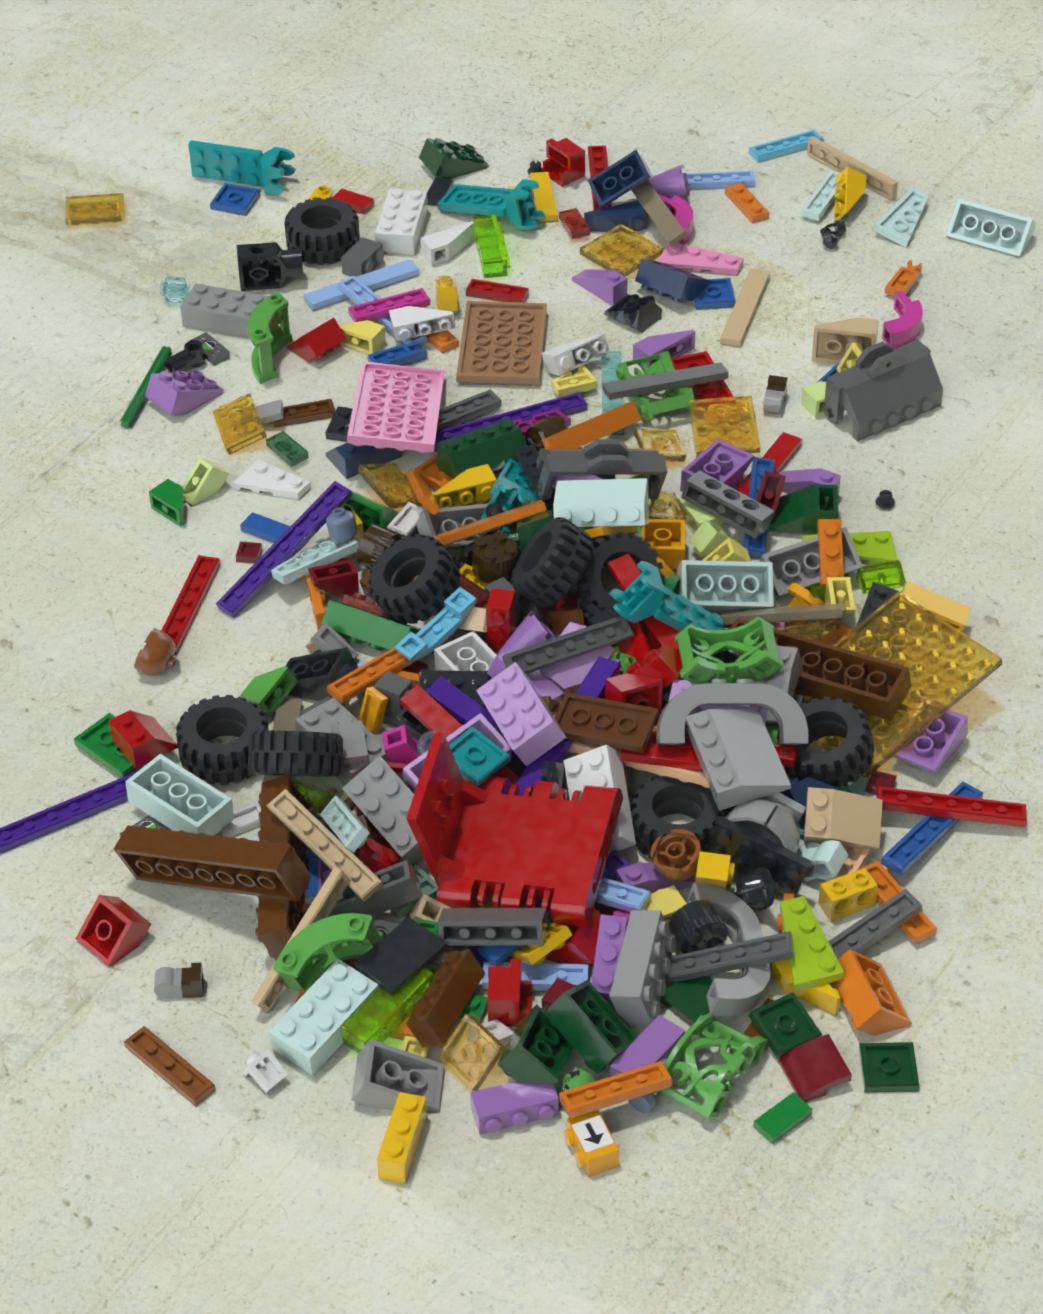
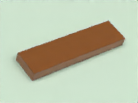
[124,1026,216,1107]

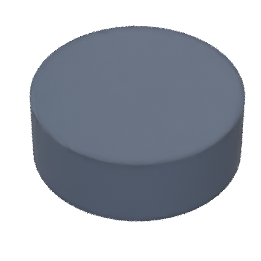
[628,1093,655,1113]

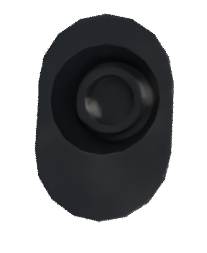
[733,867,775,911]

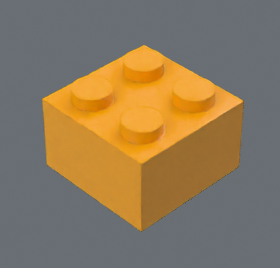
[640,519,685,570]

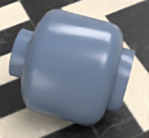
[326,508,357,543]

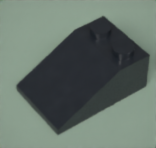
[285,647,358,701]

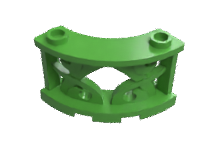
[248,293,293,384]
[615,351,697,421]
[675,617,784,684]
[273,913,385,992]
[659,1013,768,1118]

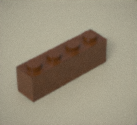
[406,949,485,1048]

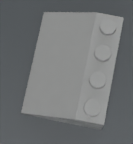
[685,709,791,811]

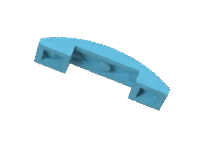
[395,587,477,661]

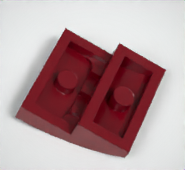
[778,1034,852,1102]

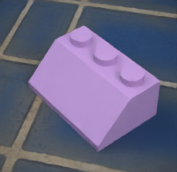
[539,622,616,698]

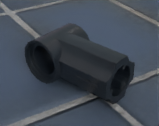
[164,340,205,373]

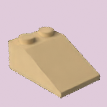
[812,317,879,364]
[804,787,883,850]

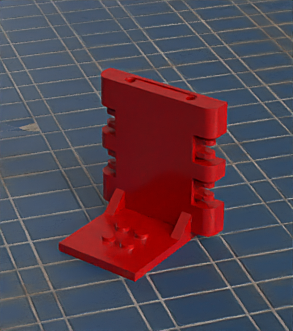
[406,732,624,927]

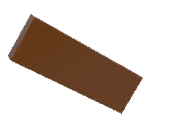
[273,399,336,428]

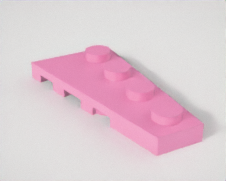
[657,242,744,276]

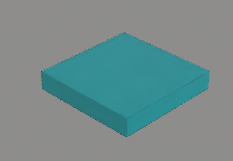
[449,726,510,787]

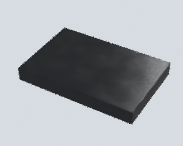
[354,917,447,996]

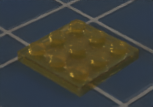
[580,224,663,277]
[688,396,761,457]

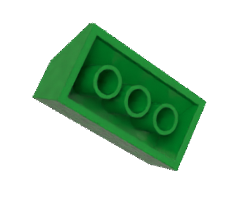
[321,600,421,651]

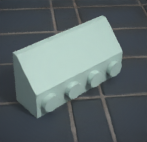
[946,199,1036,257]
[553,478,649,527]

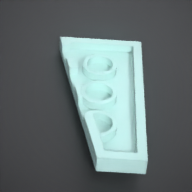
[873,188,928,248]
[271,538,359,584]

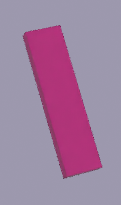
[348,288,431,322]

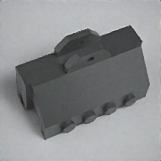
[824,340,943,442]
[536,439,668,500]

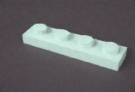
[801,170,839,221]
[320,795,370,853]

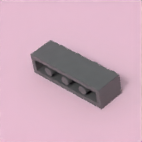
[313,860,422,917]
[438,908,548,946]

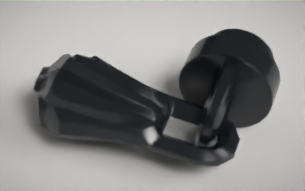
[820,220,846,249]

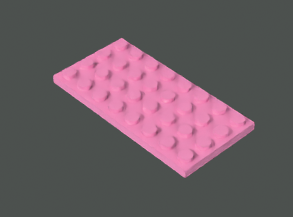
[347,361,445,453]

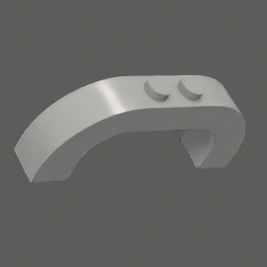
[656,679,808,745]
[686,882,771,1017]

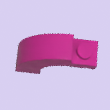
[658,194,694,245]
[882,291,923,349]
[382,725,431,764]

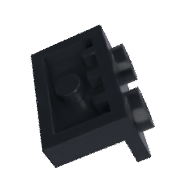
[325,406,353,442]

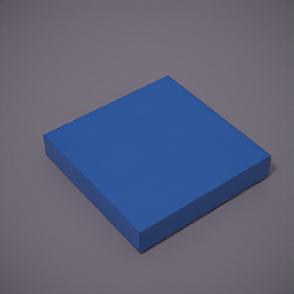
[210,183,260,216]
[694,278,736,310]

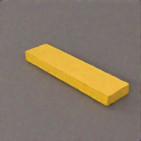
[530,172,558,222]

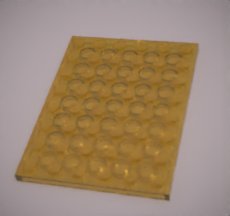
[794,591,1003,779]

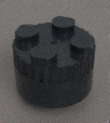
[669,900,728,954]

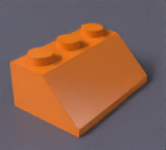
[832,949,912,1036]

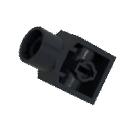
[237,242,303,291]

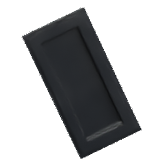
[427,177,454,205]

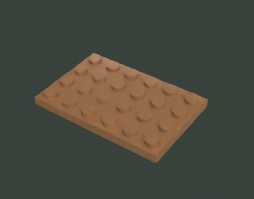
[456,301,547,385]

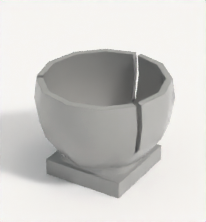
[725,792,806,853]

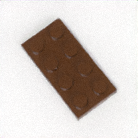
[555,692,659,753]

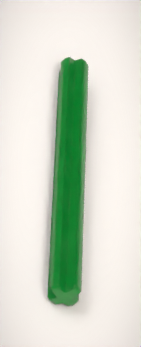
[120,346,172,428]

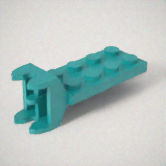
[188,140,296,194]
[437,179,546,230]
[481,458,537,534]
[610,561,725,632]

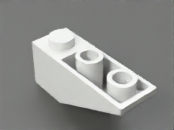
[420,221,474,266]
[389,306,456,342]
[541,333,610,376]

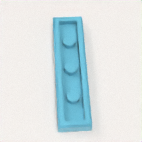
[749,130,824,163]

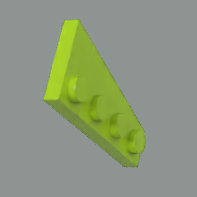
[802,531,898,567]
[780,896,844,992]

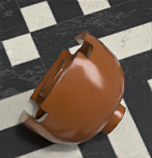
[134,628,177,676]
[650,829,702,881]

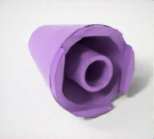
[648,165,690,203]
[496,610,555,655]

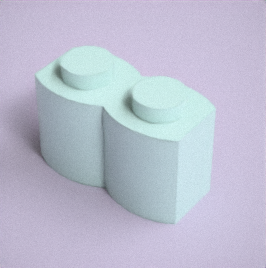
[797,840,848,881]

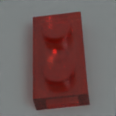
[559,208,590,239]
[342,592,389,618]

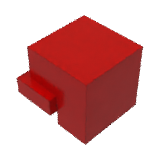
[543,138,585,187]
[487,959,532,1027]

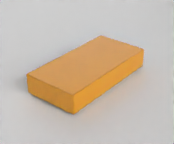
[358,686,388,735]

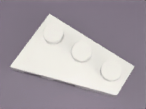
[232,459,311,500]

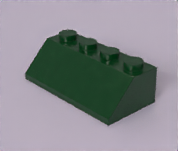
[436,418,527,480]

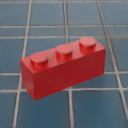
[486,588,516,654]

